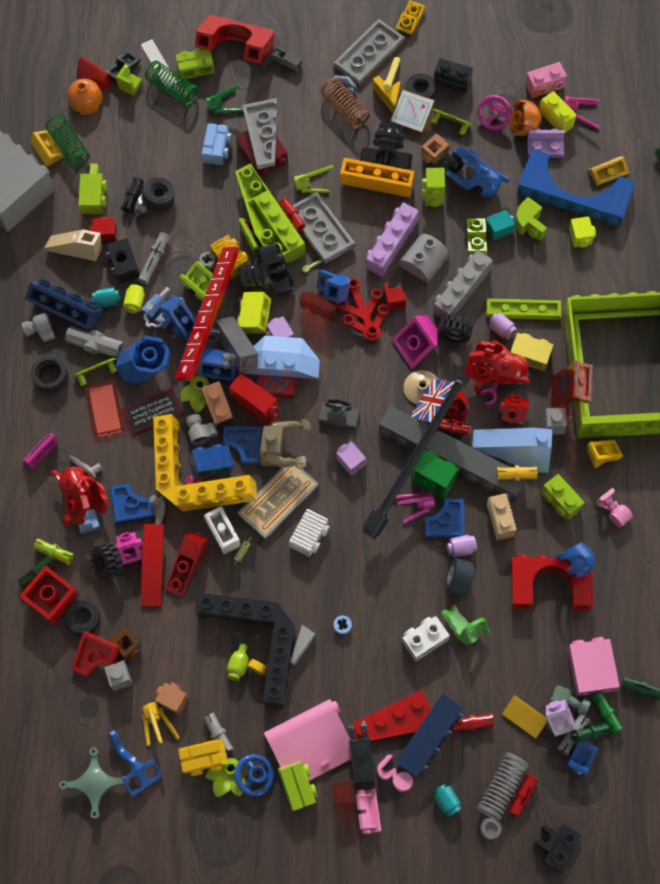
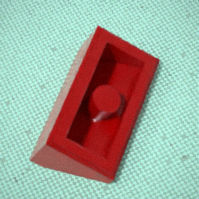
[77,56,110,91]

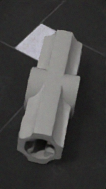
[65,326,123,358]

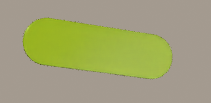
[431,109,473,136]
[73,358,117,386]

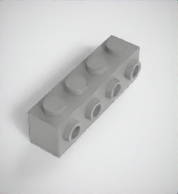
[433,250,493,318]

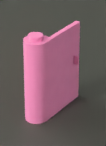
[264,699,351,781]

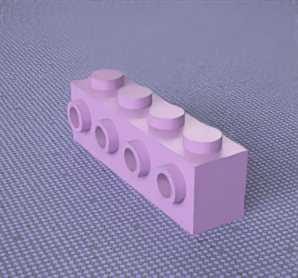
[365,203,419,277]

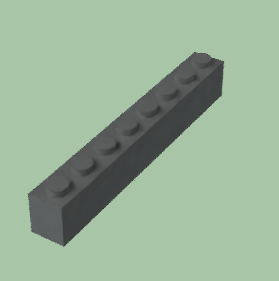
[379,405,526,501]

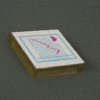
[390,89,436,135]

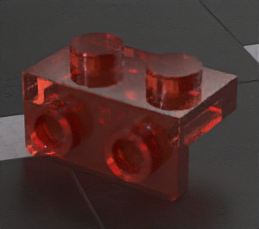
[299,291,341,321]

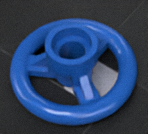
[234,754,274,796]

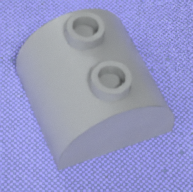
[398,234,449,284]

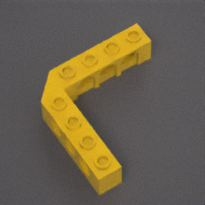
[153,414,257,512]

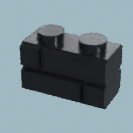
[434,58,473,92]

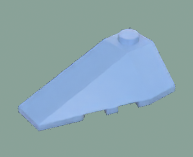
[472,428,552,474]

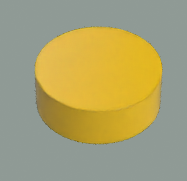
[247,659,268,676]

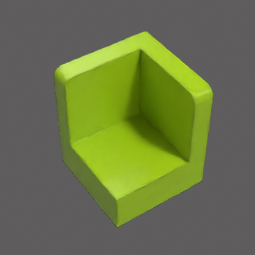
[116,64,143,96]

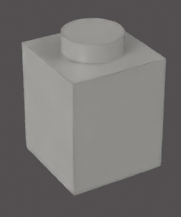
[544,408,567,434]
[104,661,133,691]

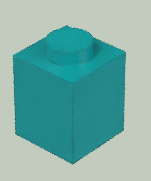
[486,210,516,241]

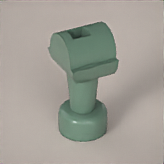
[550,685,591,716]

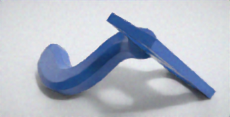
[108,730,162,797]

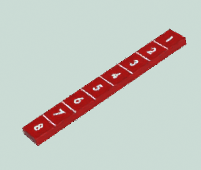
[175,247,240,381]

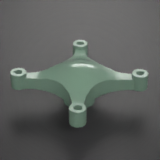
[59,747,130,819]

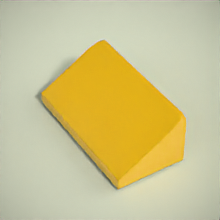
[30,130,64,166]
[588,156,629,186]
[502,696,548,739]

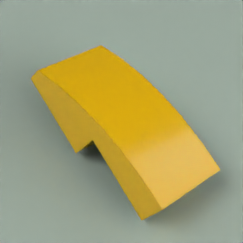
[396,0,425,35]

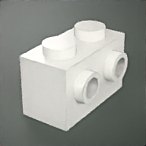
[402,616,450,662]

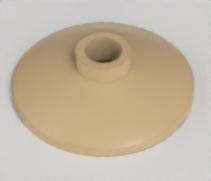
[403,370,438,405]

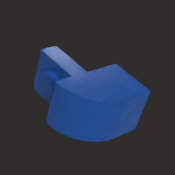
[316,270,350,303]

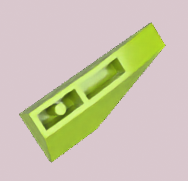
[235,163,306,263]

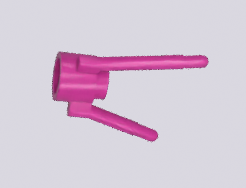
[564,96,601,129]
[385,492,435,524]

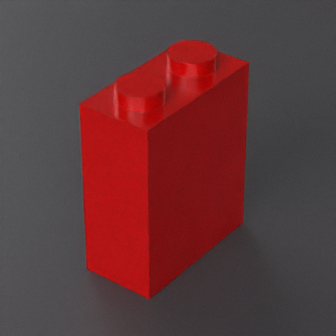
[229,373,279,426]

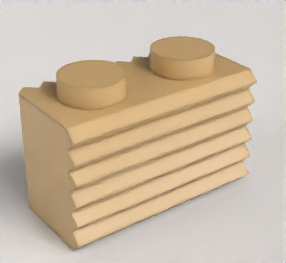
[487,494,517,541]

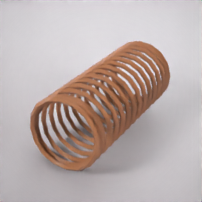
[321,77,370,129]

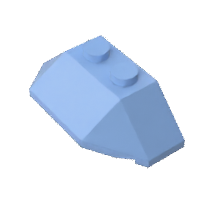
[243,336,320,379]

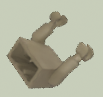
[260,419,311,469]

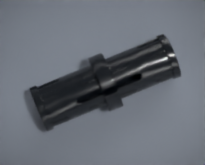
[121,177,144,213]

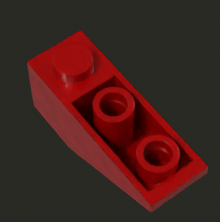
[165,532,209,597]

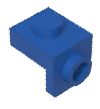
[568,741,598,775]

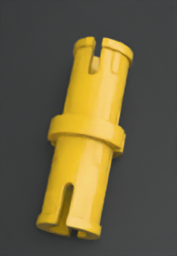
[497,465,537,481]

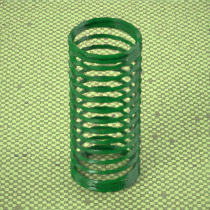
[145,60,198,106]
[45,115,90,168]

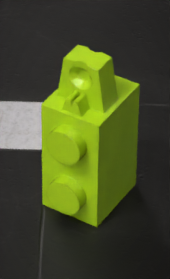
[79,164,107,214]

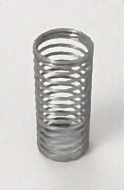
[477,753,528,821]

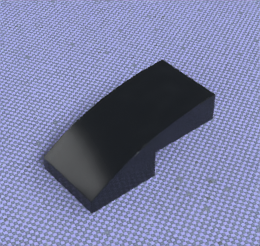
[105,50,141,85]

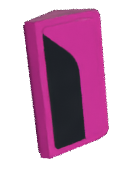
[22,433,58,469]

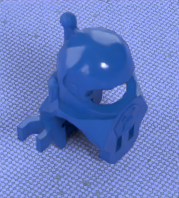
[445,146,510,198]

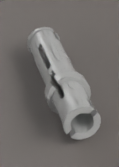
[138,232,170,285]

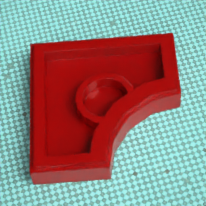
[71,631,120,677]

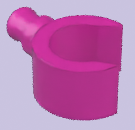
[480,382,498,408]

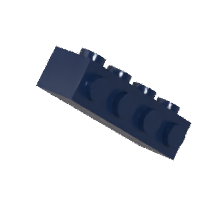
[25,279,103,330]
[396,693,464,777]

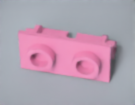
[355,789,381,835]

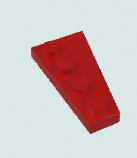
[353,690,431,742]

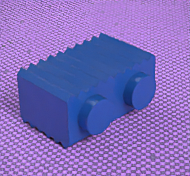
[188,444,234,479]

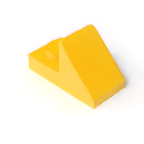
[373,76,400,113]
[587,440,623,468]

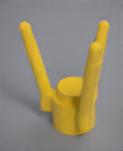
[141,702,180,746]

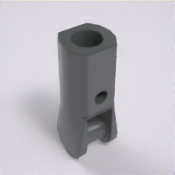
[270,47,302,72]

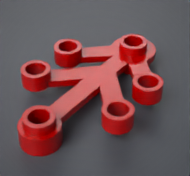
[336,278,389,342]

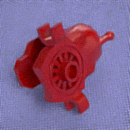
[465,340,530,392]
[51,467,109,527]

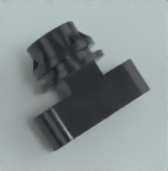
[360,123,413,170]
[239,243,295,296]

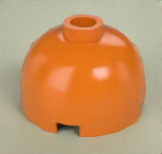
[67,78,103,115]
[509,100,541,136]

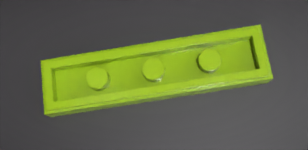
[486,299,561,320]

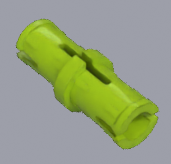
[33,538,74,565]

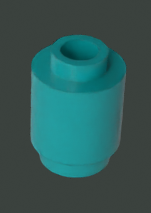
[92,287,121,308]
[433,784,462,817]

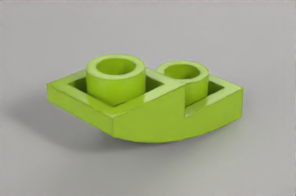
[467,218,487,256]

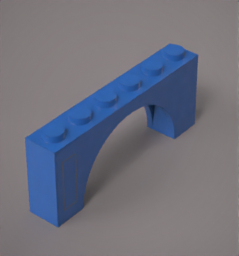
[517,149,636,226]

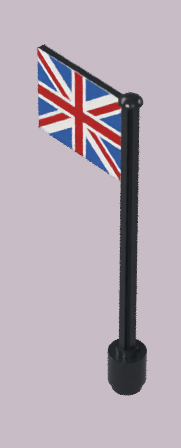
[361,379,464,539]

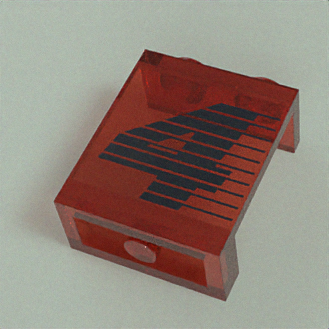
[551,361,593,415]

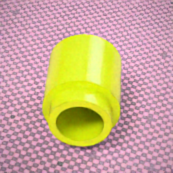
[123,285,145,313]

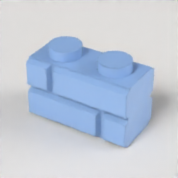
[201,123,232,165]

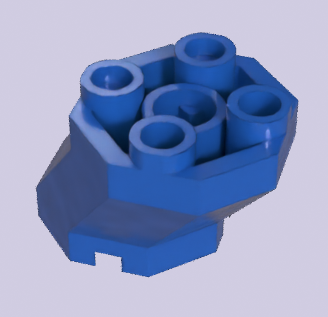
[115,336,171,384]

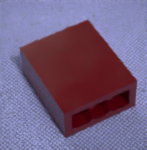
[235,130,288,176]

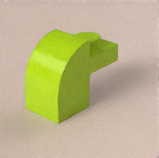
[515,197,547,241]

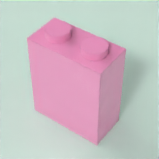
[567,637,620,696]

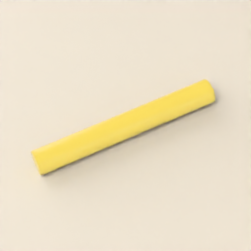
[384,57,400,91]

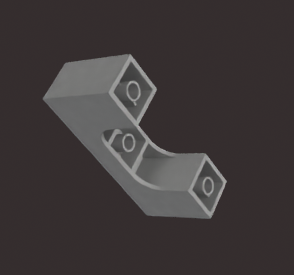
[0,129,55,232]

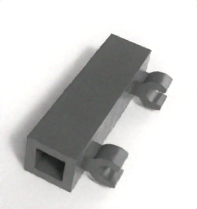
[207,316,258,373]

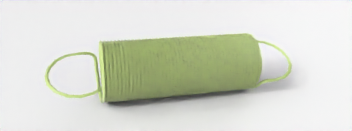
[234,537,251,565]

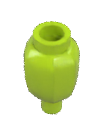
[226,644,249,681]

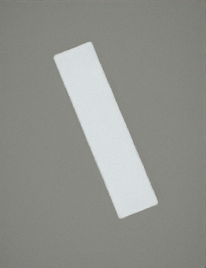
[141,39,177,87]

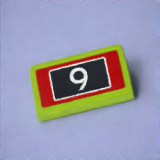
[238,218,263,256]

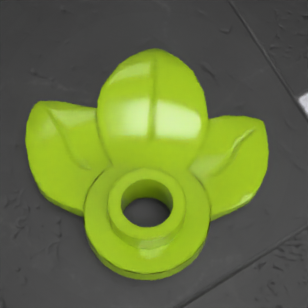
[181,376,209,413]
[206,758,245,797]

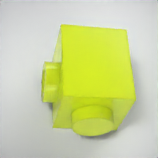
[569,216,596,247]

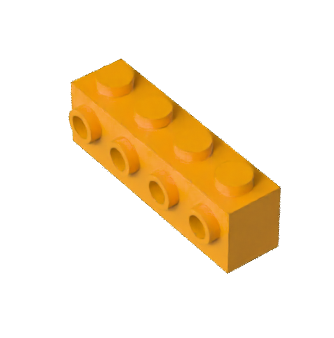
[340,158,415,198]

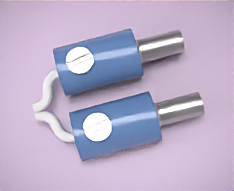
[141,287,185,329]

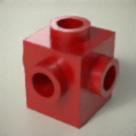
[499,395,529,425]

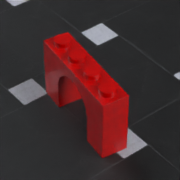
[195,14,275,64]
[510,555,594,610]

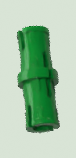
[591,692,623,735]

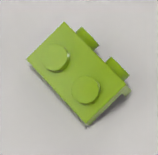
[179,261,213,301]

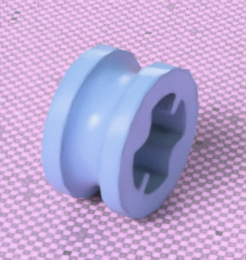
[334,616,352,635]

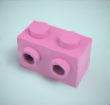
[525,62,567,98]

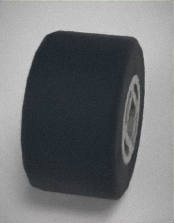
[445,559,475,597]

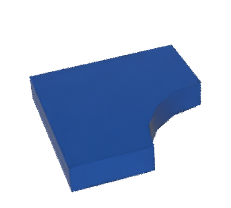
[223,427,262,465]
[110,483,154,525]
[425,499,465,538]

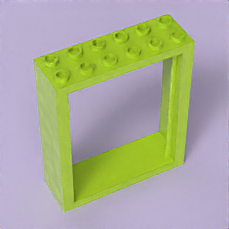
[563,291,660,438]

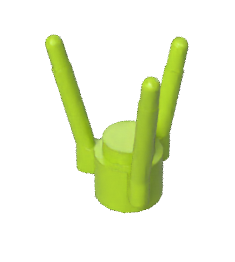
[294,165,334,194]

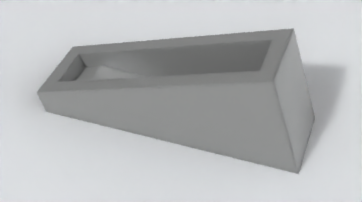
[290,625,316,667]

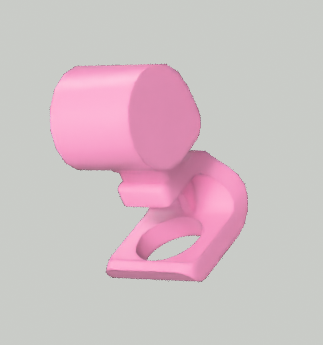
[596,488,633,528]
[377,755,413,792]

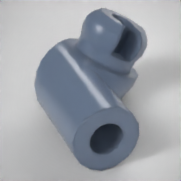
[334,75,357,95]

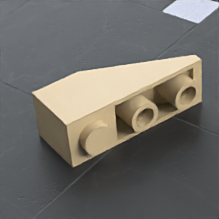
[44,230,102,261]

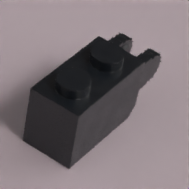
[348,721,375,783]

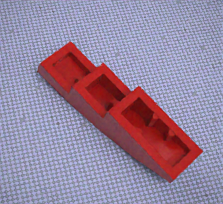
[141,524,165,607]

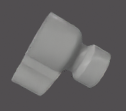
[21,312,55,342]
[186,414,218,446]

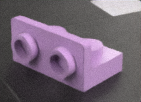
[527,129,564,158]

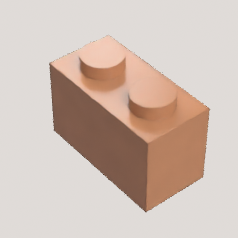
[201,382,233,426]

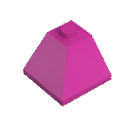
[392,315,438,369]

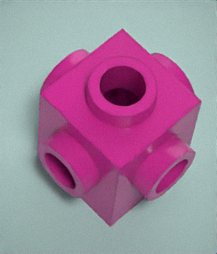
[114,532,143,565]

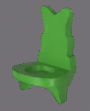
[441,605,490,645]

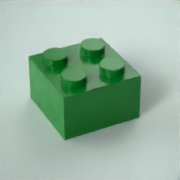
[411,450,458,500]

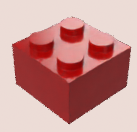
[19,566,79,626]

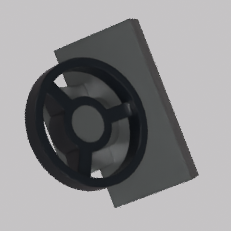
[319,399,360,430]

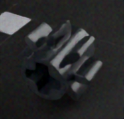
[442,151,464,173]

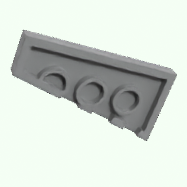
[242,98,277,169]

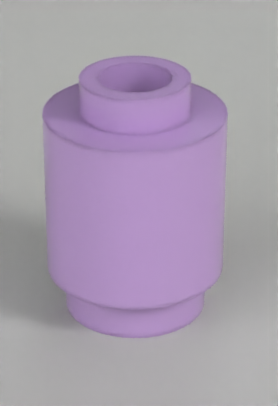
[489,313,517,340]
[446,535,477,558]

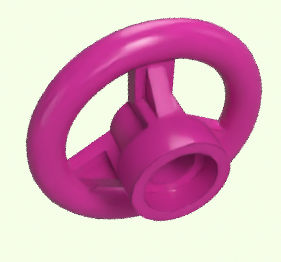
[477,95,512,131]

